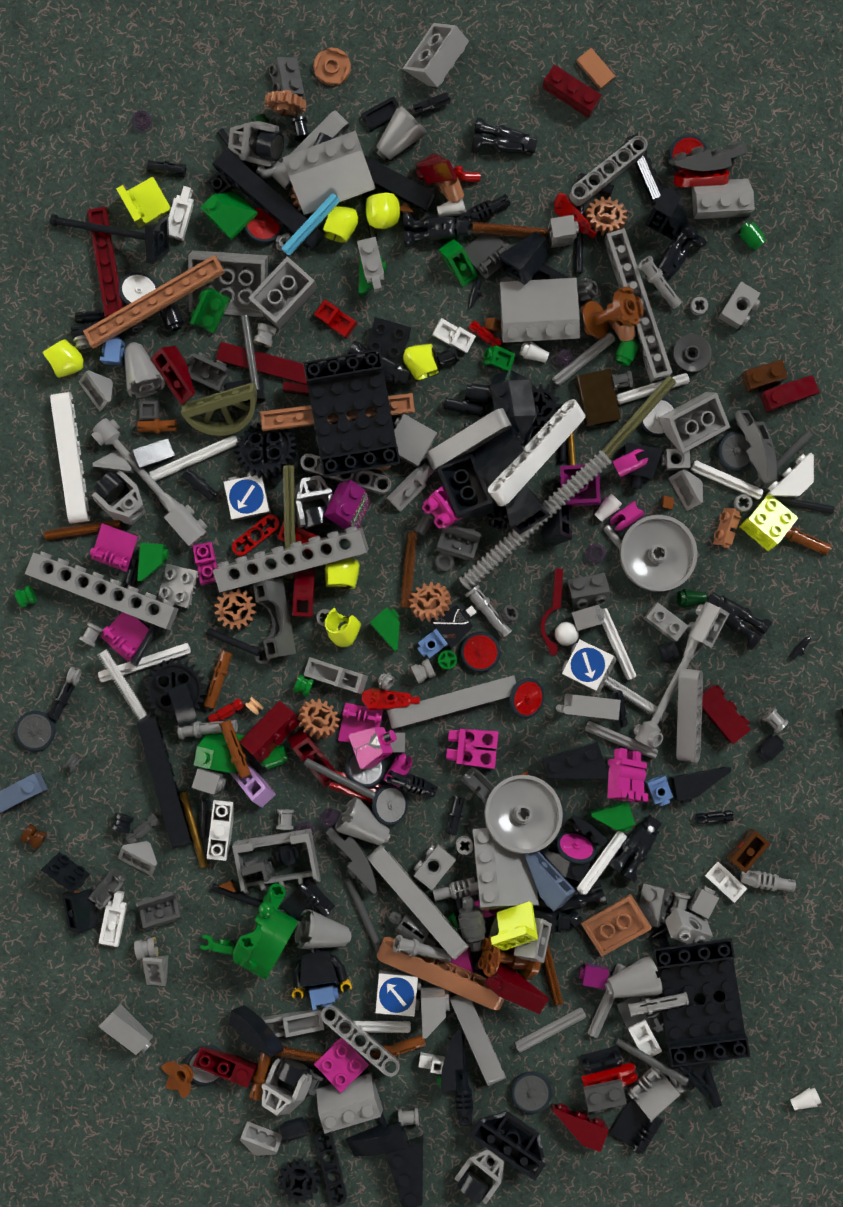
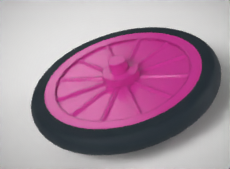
[556,831,596,864]

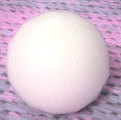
[554,622,579,646]

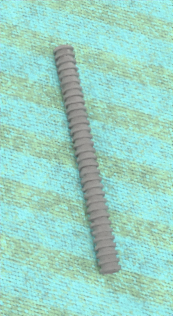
[459,450,612,590]

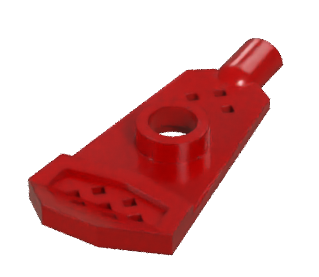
[554,193,596,239]
[362,688,420,711]

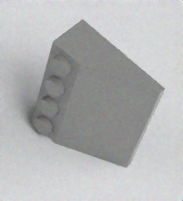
[282,131,376,215]
[188,250,268,317]
[500,278,580,343]
[473,828,539,911]

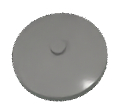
[620,515,697,592]
[484,775,563,854]

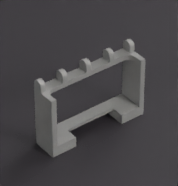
[556,694,621,720]
[232,828,321,894]

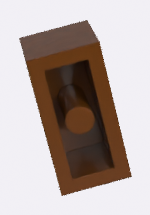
[741,359,788,392]
[726,828,771,873]

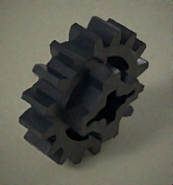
[532,384,561,426]
[278,1158,321,1204]

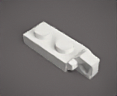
[168,186,194,241]
[99,891,127,947]

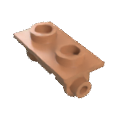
[713,508,741,549]

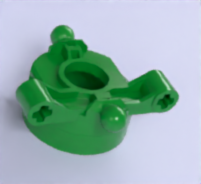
[232,884,299,980]

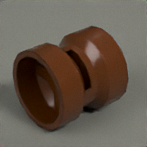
[20,824,47,851]

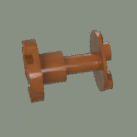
[581,287,643,338]
[478,936,541,980]

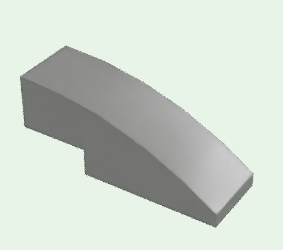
[304,657,368,694]
[261,1009,324,1037]

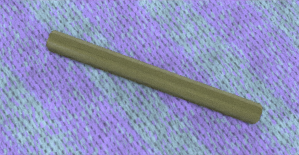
[602,376,676,458]
[283,465,295,579]

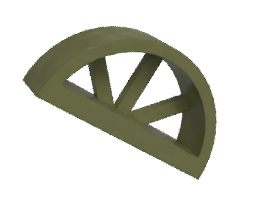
[181,382,257,436]

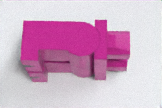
[422,485,463,529]
[446,728,499,769]
[607,748,648,803]

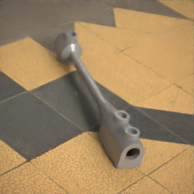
[91,418,207,548]
[634,602,730,748]

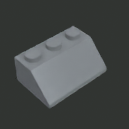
[403,23,469,87]
[692,179,755,219]
[248,257,318,329]
[658,392,730,453]
[421,985,450,1038]
[316,1072,383,1133]

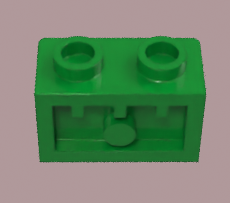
[190,288,231,333]

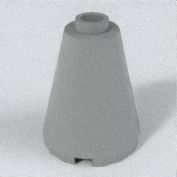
[376,105,427,160]
[124,342,165,398]
[335,797,391,846]
[295,909,351,949]
[605,956,662,998]

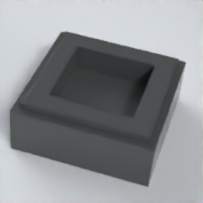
[139,400,159,420]

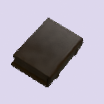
[575,369,621,428]

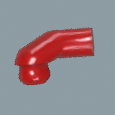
[454,166,481,182]

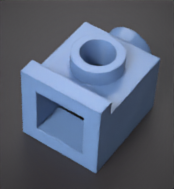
[100,336,125,366]
[417,629,448,658]
[645,775,673,806]
[309,985,339,1010]

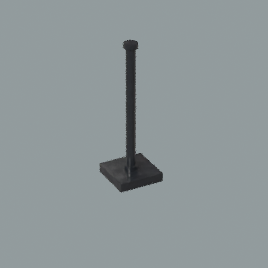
[50,213,170,264]

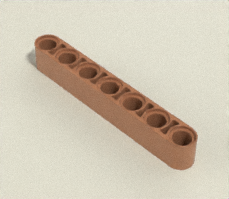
[377,937,505,1010]

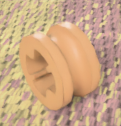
[245,697,264,715]

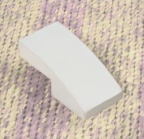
[431,318,476,353]
[705,862,747,903]
[628,1019,662,1057]

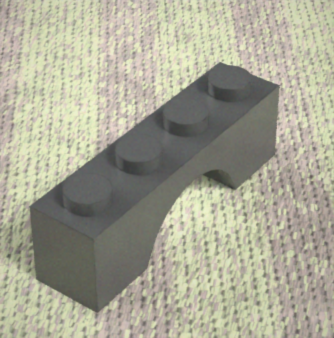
[253,578,296,659]

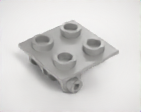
[157,564,199,609]
[627,1066,680,1121]

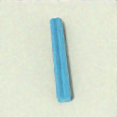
[282,193,340,256]

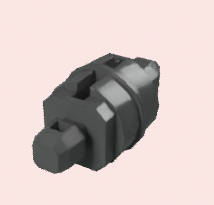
[458,896,486,952]
[388,911,437,947]

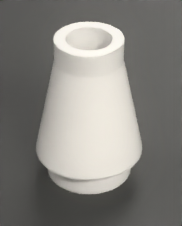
[437,199,466,217]
[519,341,549,363]
[594,494,622,522]
[790,1088,821,1111]

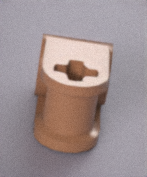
[435,177,464,203]
[609,320,636,341]

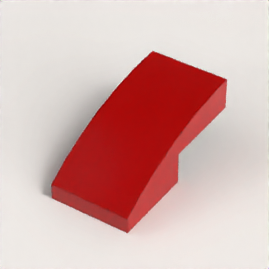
[313,299,357,339]

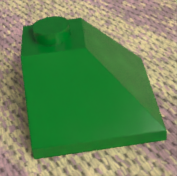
[200,192,258,240]
[193,733,245,774]

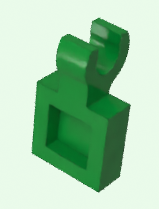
[200,934,235,955]

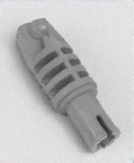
[740,870,796,893]
[432,877,478,902]

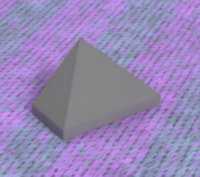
[78,370,113,412]
[93,450,134,473]
[668,469,703,511]
[118,841,157,876]
[142,955,168,986]
[240,1121,282,1156]

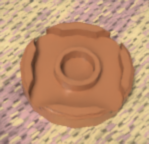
[313,47,351,86]

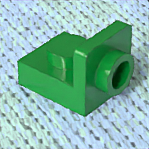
[483,345,515,371]

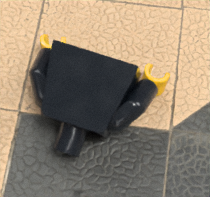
[292,948,352,999]

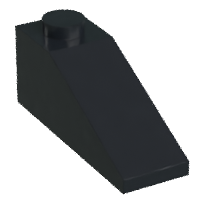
[541,481,572,546]
[671,766,731,803]
[539,848,590,882]

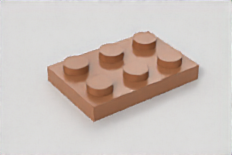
[581,894,652,957]

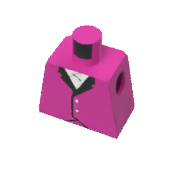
[348,727,397,769]

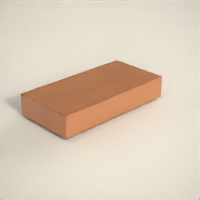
[576,48,615,90]

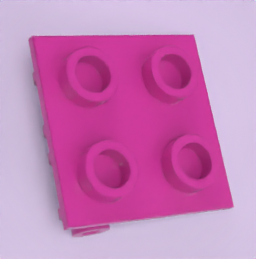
[90,523,138,572]
[100,612,149,662]
[338,703,383,743]
[314,1037,369,1093]

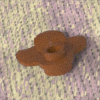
[161,1061,194,1098]

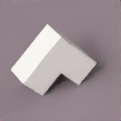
[418,1052,444,1074]

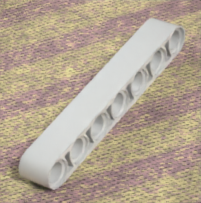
[50,392,90,524]
[488,399,585,506]

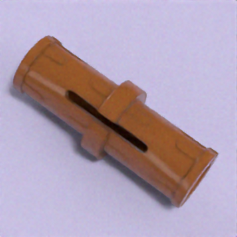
[137,419,178,434]

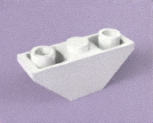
[766,453,814,498]
[206,800,234,861]

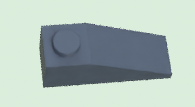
[0,772,48,813]
[525,851,576,911]

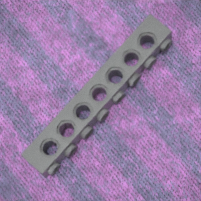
[604,228,672,383]
[213,526,369,592]
[25,551,179,630]

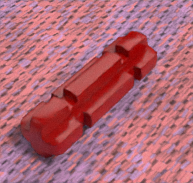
[469,321,503,347]
[208,698,244,722]

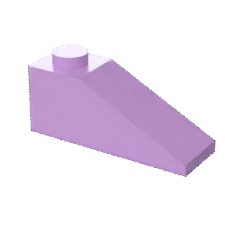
[230,761,276,807]

